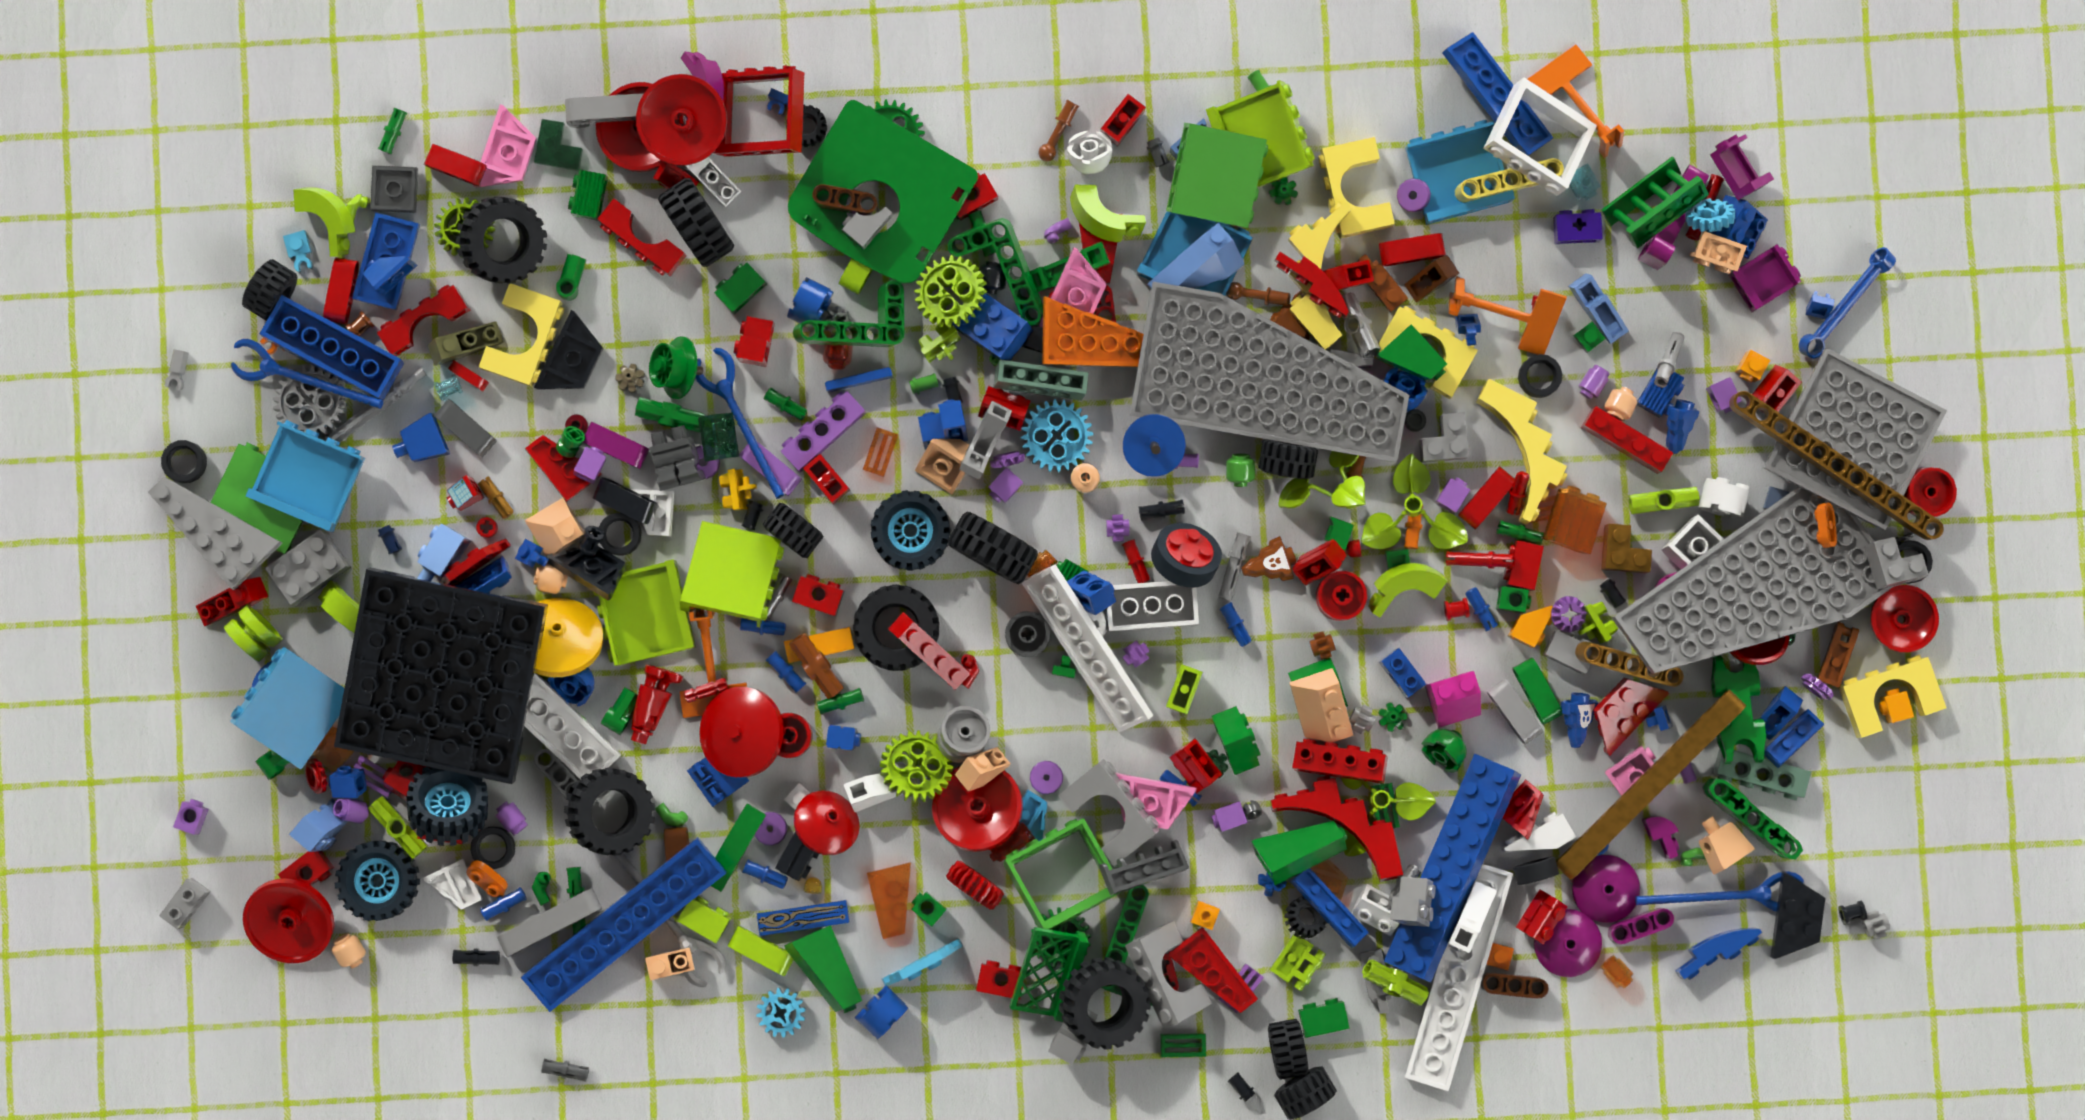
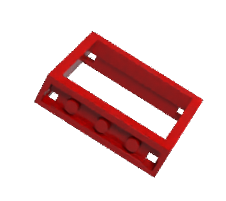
[713,65,805,157]

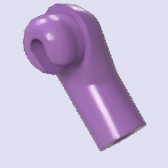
[1044,218,1073,244]

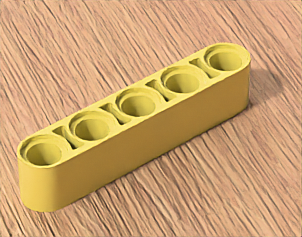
[1455,158,1564,203]

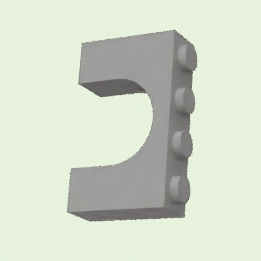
[1058,759,1160,867]
[1125,921,1212,1029]

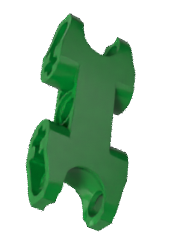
[1710,655,1766,764]
[1702,778,1803,859]

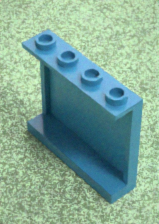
[1405,120,1515,225]
[1137,211,1253,296]
[246,420,365,532]
[230,647,344,769]

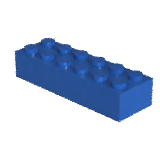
[259,295,404,400]

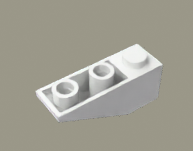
[683,157,741,207]
[844,773,916,812]
[1501,812,1576,851]
[1448,881,1497,953]

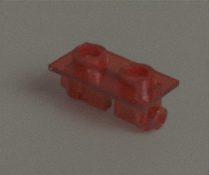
[989,821,1036,862]

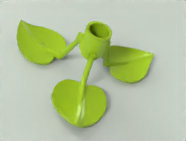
[1278,451,1366,509]
[1361,453,1468,550]
[1340,778,1436,857]

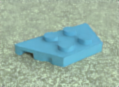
[882,938,963,986]

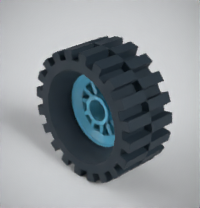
[870,490,950,571]
[407,766,488,846]
[335,840,420,921]

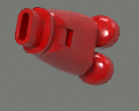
[631,664,684,744]

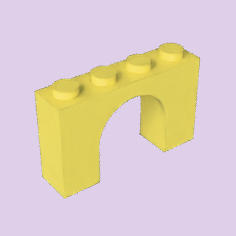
[1318,137,1395,239]
[479,283,564,387]
[1374,306,1478,399]
[1839,654,1947,738]

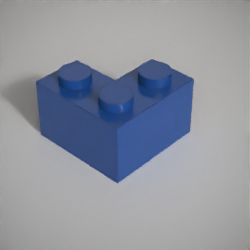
[918,399,969,450]

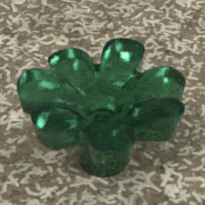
[1206,749,1228,778]

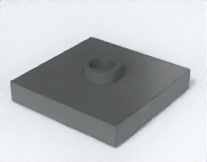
[370,165,418,213]

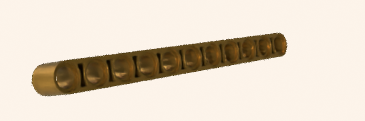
[1729,391,1944,540]
[1556,689,1746,880]

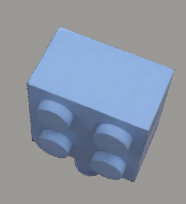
[417,524,472,581]

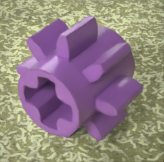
[1106,514,1130,542]
[1122,640,1150,668]

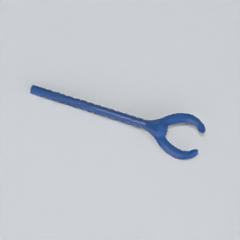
[231,339,383,409]
[695,348,784,499]
[1635,871,1804,912]

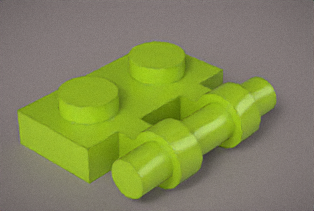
[1269,932,1326,991]

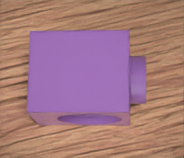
[1706,377,1742,414]
[573,447,606,485]
[988,467,1023,503]
[1435,477,1470,514]
[173,799,209,835]
[1211,801,1248,832]

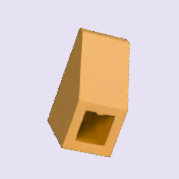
[1508,606,1553,648]

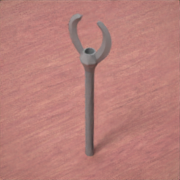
[615,853,725,987]

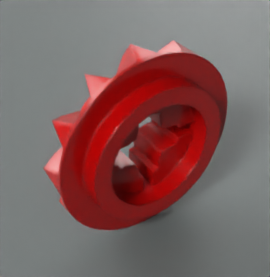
[305,758,328,794]

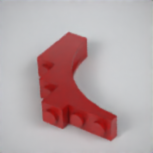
[1270,776,1403,882]

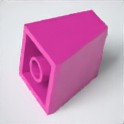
[1425,671,1481,728]

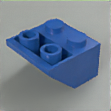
[1707,195,1768,259]

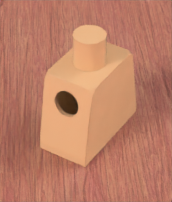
[1699,816,1755,875]

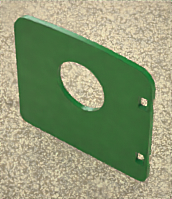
[788,100,978,284]

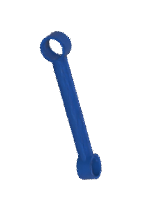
[1799,247,1896,359]

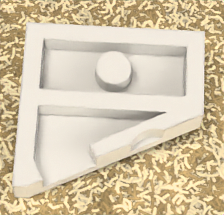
[631,489,674,537]
[423,859,483,910]

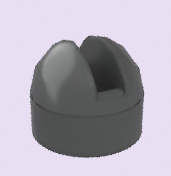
[1243,800,1263,820]

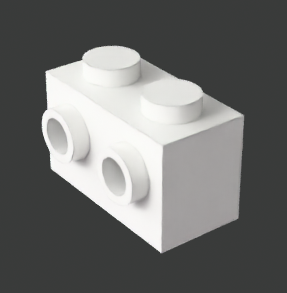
[1352,884,1399,936]

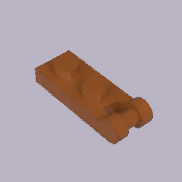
[1817,621,1859,688]

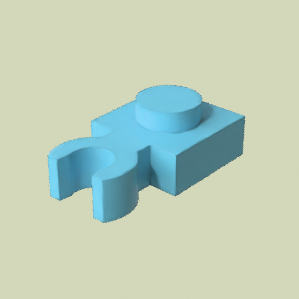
[283,230,313,272]

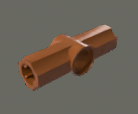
[789,633,844,699]

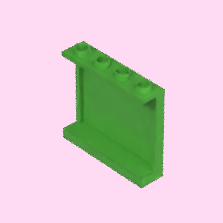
[1166,122,1268,228]
[211,442,303,554]

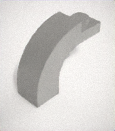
[959,401,1012,480]

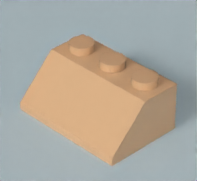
[1290,668,1354,743]

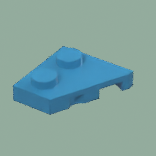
[1013,789,1047,843]

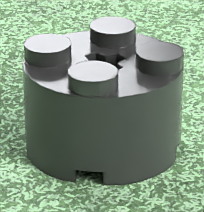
[1005,611,1050,657]

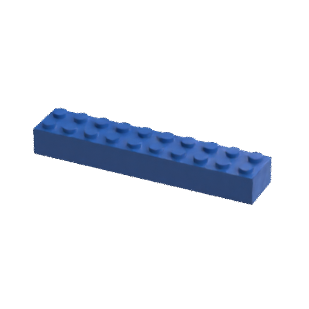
[1384,753,1521,982]

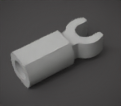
[165,349,189,390]

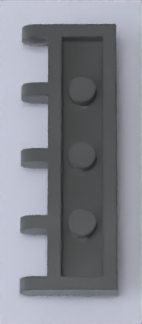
[1099,840,1189,895]

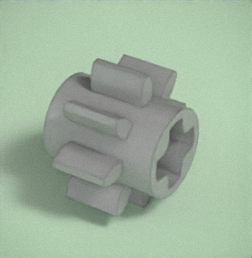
[822,307,852,331]
[1349,704,1376,734]
[1862,910,1890,939]

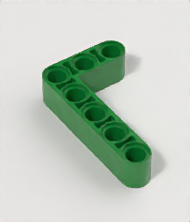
[947,218,1043,325]
[793,280,905,347]
[1101,885,1153,1006]

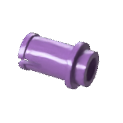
[1175,454,1199,469]
[1680,762,1697,784]

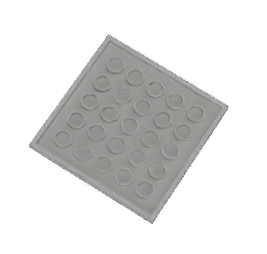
[1763,348,1947,531]

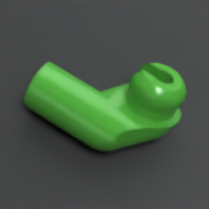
[1680,847,1706,866]

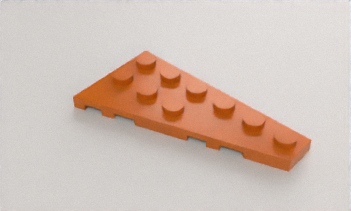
[1042,296,1144,367]

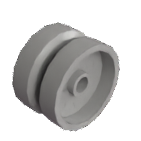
[937,706,990,763]

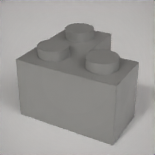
[1419,412,1469,463]
[1864,537,1929,590]
[1390,877,1436,927]
[1048,1009,1098,1065]

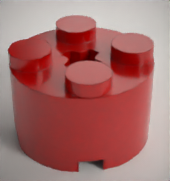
[778,713,813,758]

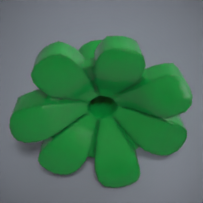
[1269,177,1298,205]
[1378,702,1408,732]

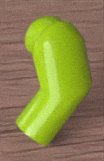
[346,194,369,222]

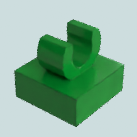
[1052,655,1076,678]

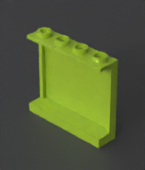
[1206,80,1315,188]
[680,521,784,628]
[594,559,696,666]

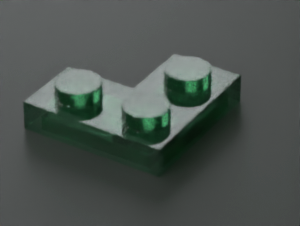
[534,119,583,171]

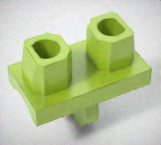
[918,323,961,363]
[1578,601,1618,644]

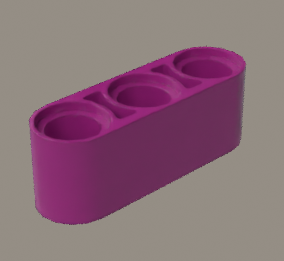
[583,422,650,469]
[1608,908,1674,944]

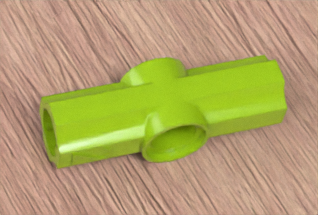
[1628,486,1700,514]
[368,795,428,859]
[1362,959,1429,1006]

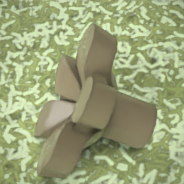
[615,364,645,393]

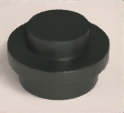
[1404,409,1426,432]

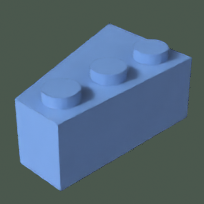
[289,798,348,852]

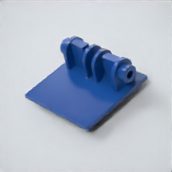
[687,757,749,807]

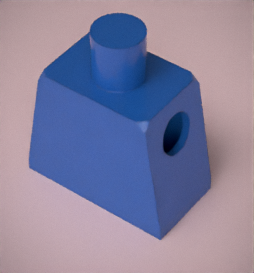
[392,413,450,462]

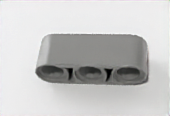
[1487,679,1543,745]

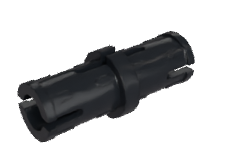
[1138,499,1185,521]
[452,948,500,966]

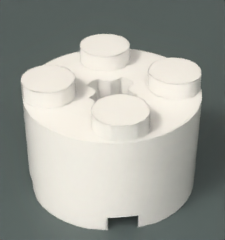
[1698,477,1750,519]

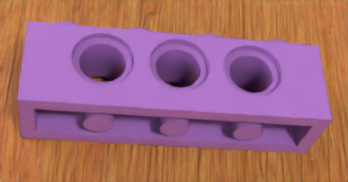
[781,391,866,472]

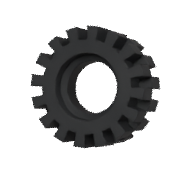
[786,104,827,147]
[1284,896,1327,939]

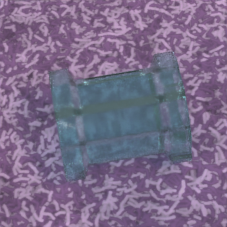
[434,374,463,401]

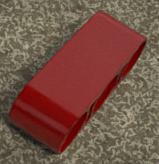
[423,144,487,187]
[1378,233,1446,267]
[323,257,359,325]
[1458,466,1515,529]

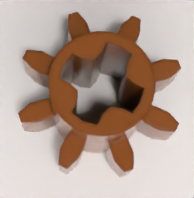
[1309,631,1336,660]

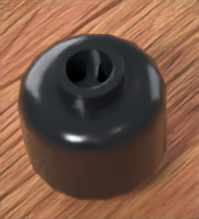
[979,261,1007,295]

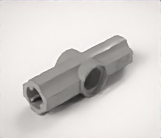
[1342,292,1381,359]

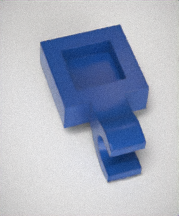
[1455,314,1481,346]
[515,539,549,568]

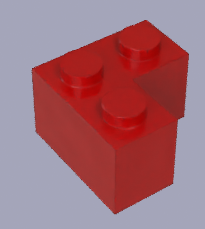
[733,316,775,367]

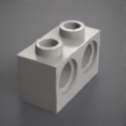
[159,878,211,929]

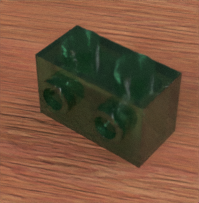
[698,412,740,462]

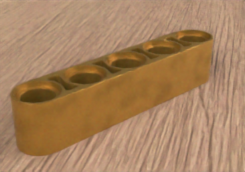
[1575,642,1684,687]

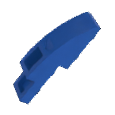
[1675,928,1762,980]

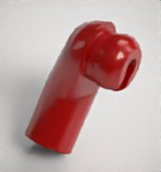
[961,654,979,689]

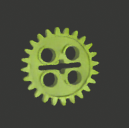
[914,255,987,328]
[880,730,954,803]

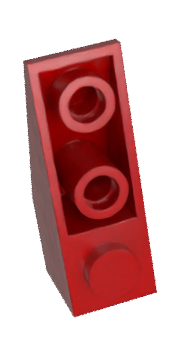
[196,577,269,626]

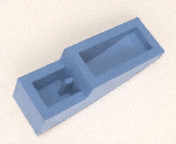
[1568,273,1629,344]

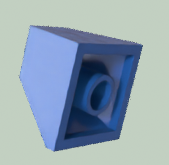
[362,256,418,296]

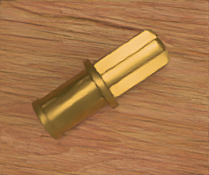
[477,476,514,519]

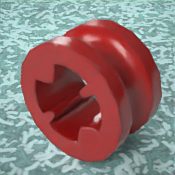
[476,517,498,538]

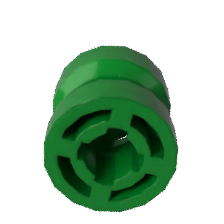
[556,426,585,458]

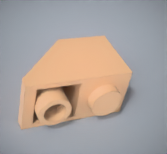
[955,747,1011,791]
[645,947,695,980]

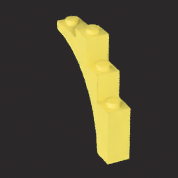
[1288,201,1352,350]
[1476,379,1567,525]

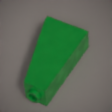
[1251,821,1348,885]
[784,925,863,1013]

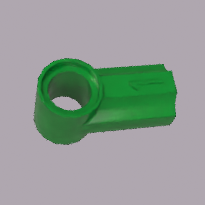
[556,254,587,301]
[601,687,638,735]
[255,750,290,780]

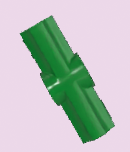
[635,397,705,433]

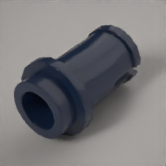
[378,525,402,555]

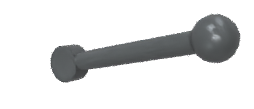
[1895,523,1935,544]

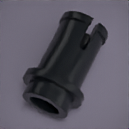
[942,377,963,403]
[741,501,764,530]
[1599,578,1626,608]
[1228,1072,1255,1102]

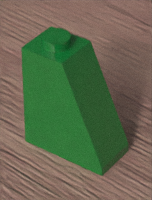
[1376,324,1447,382]

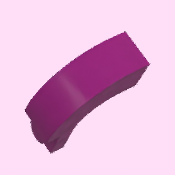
[681,51,724,119]

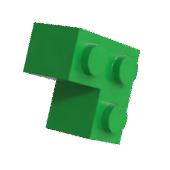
[1211,706,1261,775]

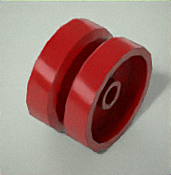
[1904,467,1957,517]
[1315,571,1367,621]

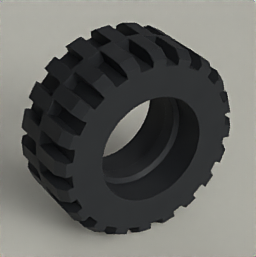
[658,178,735,267]
[456,197,547,284]
[948,511,1038,585]
[853,584,940,671]
[564,768,656,856]
[1059,957,1151,1050]

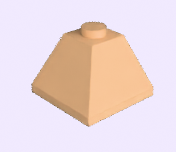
[915,439,969,494]
[525,498,585,556]

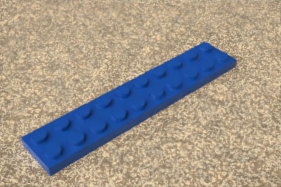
[521,837,727,1012]

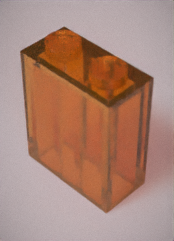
[1542,486,1607,554]

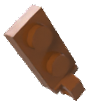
[1357,254,1408,313]

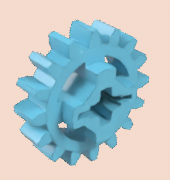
[1685,198,1735,232]
[756,988,806,1038]

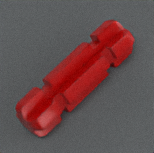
[684,678,728,703]

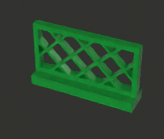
[1009,927,1089,1022]

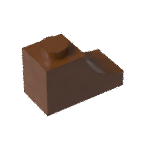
[1404,255,1460,303]

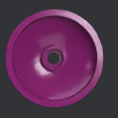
[1572,855,1640,923]
[1534,909,1602,977]

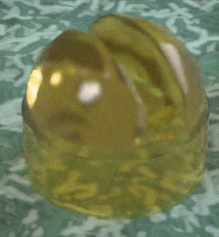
[804,877,822,894]

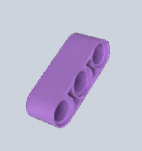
[739,442,802,496]

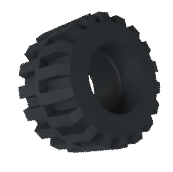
[242,259,298,321]
[1258,439,1318,479]
[763,503,824,558]
[1268,1019,1309,1080]
[1274,1066,1337,1120]

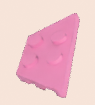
[473,104,537,188]
[1039,247,1106,328]
[1115,773,1197,829]

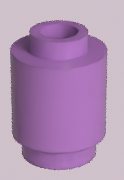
[1578,365,1610,399]
[333,798,369,824]
[495,801,528,836]

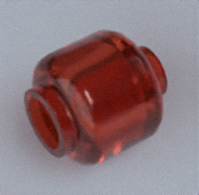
[823,345,853,370]

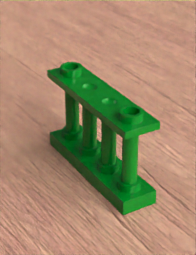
[1601,157,1709,249]

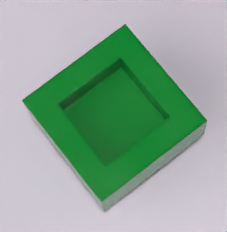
[1573,321,1606,353]
[1385,548,1410,571]

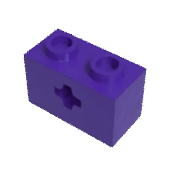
[1553,209,1603,244]

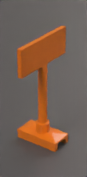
[1527,45,1624,159]
[1449,276,1567,355]
[679,607,747,718]

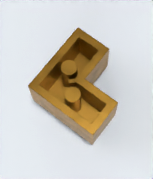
[1601,523,1652,574]

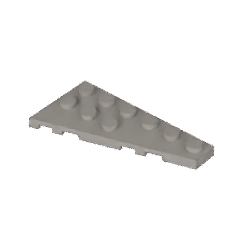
[148,477,283,590]

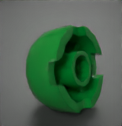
[1421,729,1467,773]

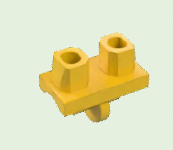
[719,469,757,510]

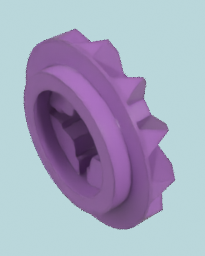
[989,451,1025,468]
[1551,596,1587,632]
[1801,674,1834,700]

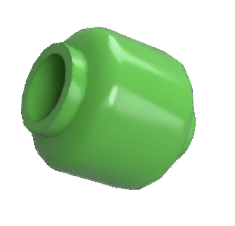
[1226,453,1255,487]

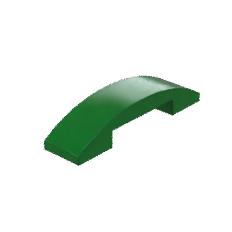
[1021,242,1110,296]

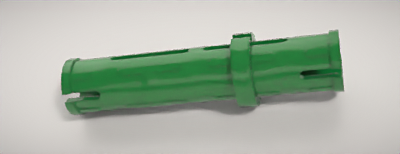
[566,867,586,935]

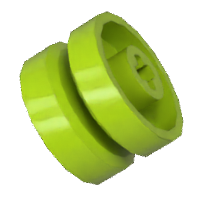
[224,605,283,662]

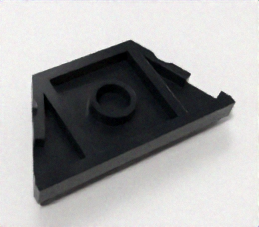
[534,310,604,390]
[546,546,626,601]
[1770,871,1826,959]

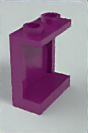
[1710,134,1774,200]
[1728,244,1801,312]

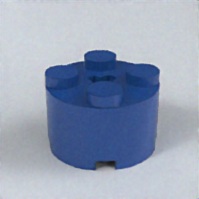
[787,277,834,324]
[854,985,908,1039]

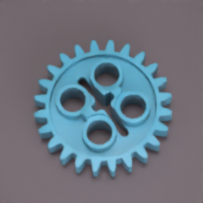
[1021,399,1093,473]

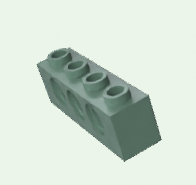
[993,359,1089,401]
[1713,749,1812,801]

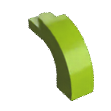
[1070,184,1146,242]
[293,187,355,257]
[1368,563,1447,618]
[318,580,359,633]

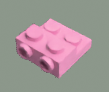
[1605,745,1656,796]

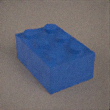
[952,293,1034,361]

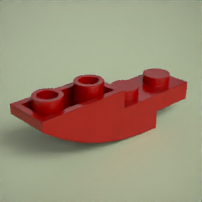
[1274,252,1349,318]

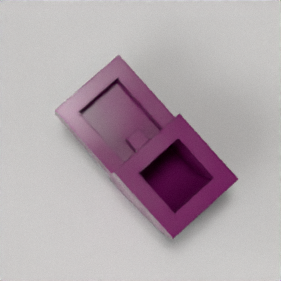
[1642,816,1679,859]

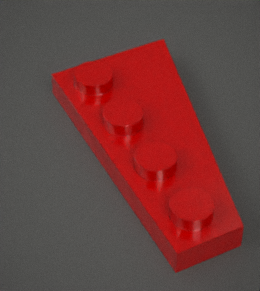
[1167,927,1258,1013]

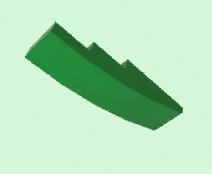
[711,803,766,892]

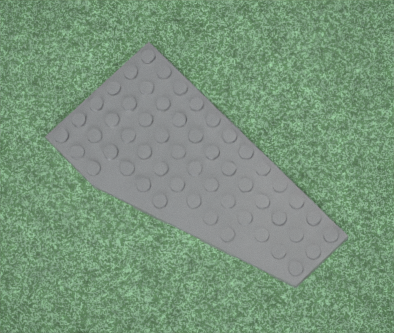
[1130,282,1409,462]
[1612,487,1894,674]

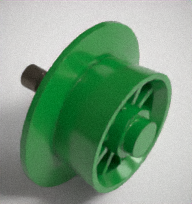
[649,336,703,399]

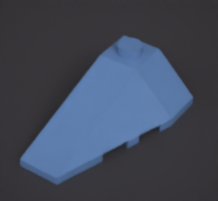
[1147,223,1244,289]

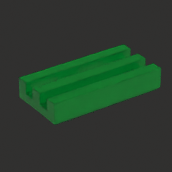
[1370,783,1400,828]
[1160,1033,1206,1057]

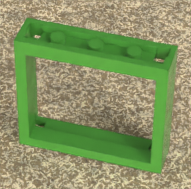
[1003,818,1121,930]

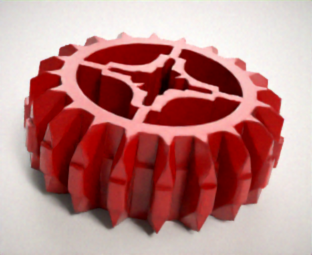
[946,861,1004,910]

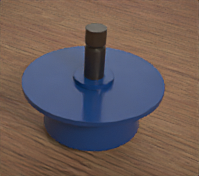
[1123,414,1186,477]

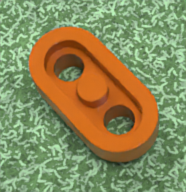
[1814,502,1837,548]
[466,860,508,897]

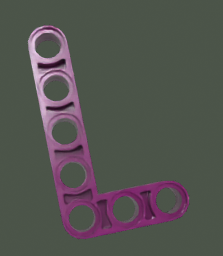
[1638,164,1709,270]

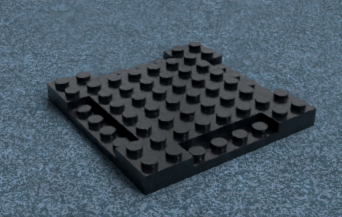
[334,567,548,784]

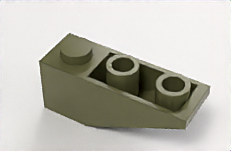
[427,321,503,366]

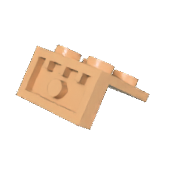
[1689,231,1747,274]

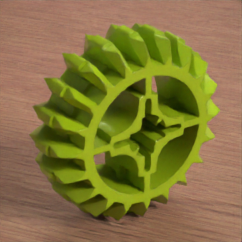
[434,197,495,258]

